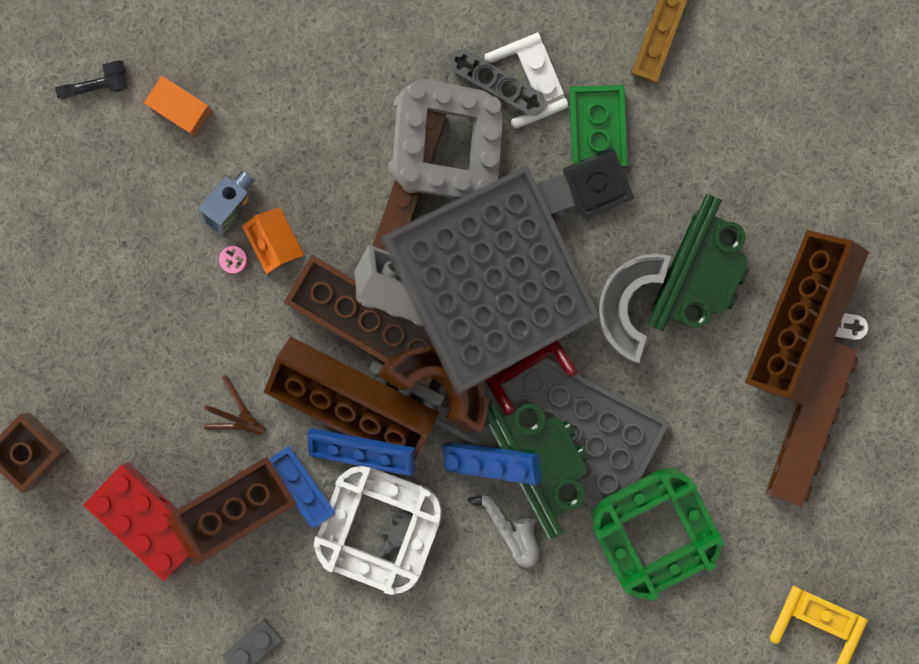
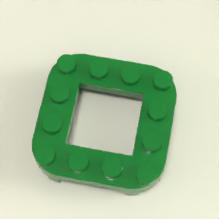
[591,468,724,601]

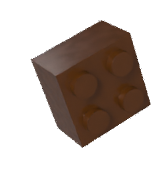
[0,413,69,493]

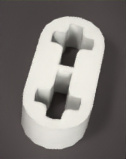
[835,313,868,340]

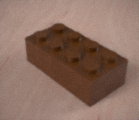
[166,457,296,567]

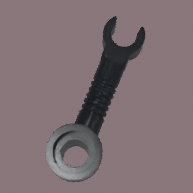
[55,61,128,99]

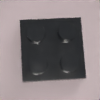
[562,147,635,220]

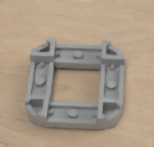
[388,79,503,199]

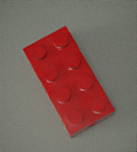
[83,462,189,582]

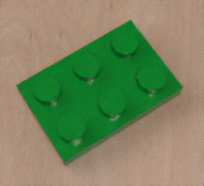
[569,85,628,168]

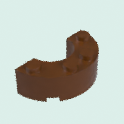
[377,346,488,433]

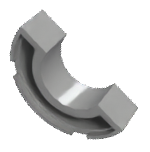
[596,254,671,363]

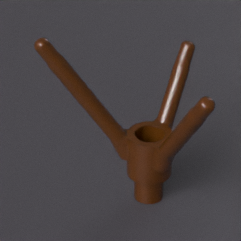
[204,375,265,436]

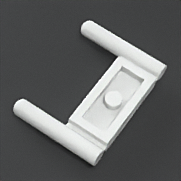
[484,32,569,129]

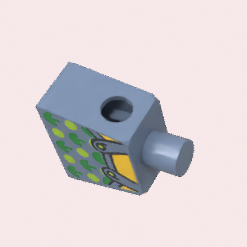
[198,171,254,237]

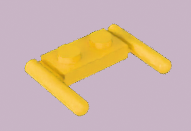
[770,586,868,664]

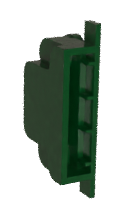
[647,194,749,332]
[486,403,588,540]

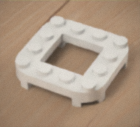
[314,466,442,595]

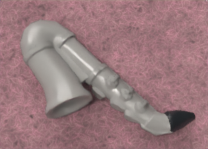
[468,495,540,568]

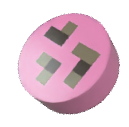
[219,246,248,274]

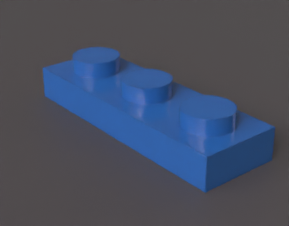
[269,446,336,530]

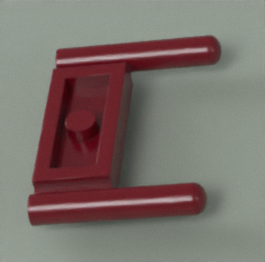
[485,340,577,415]

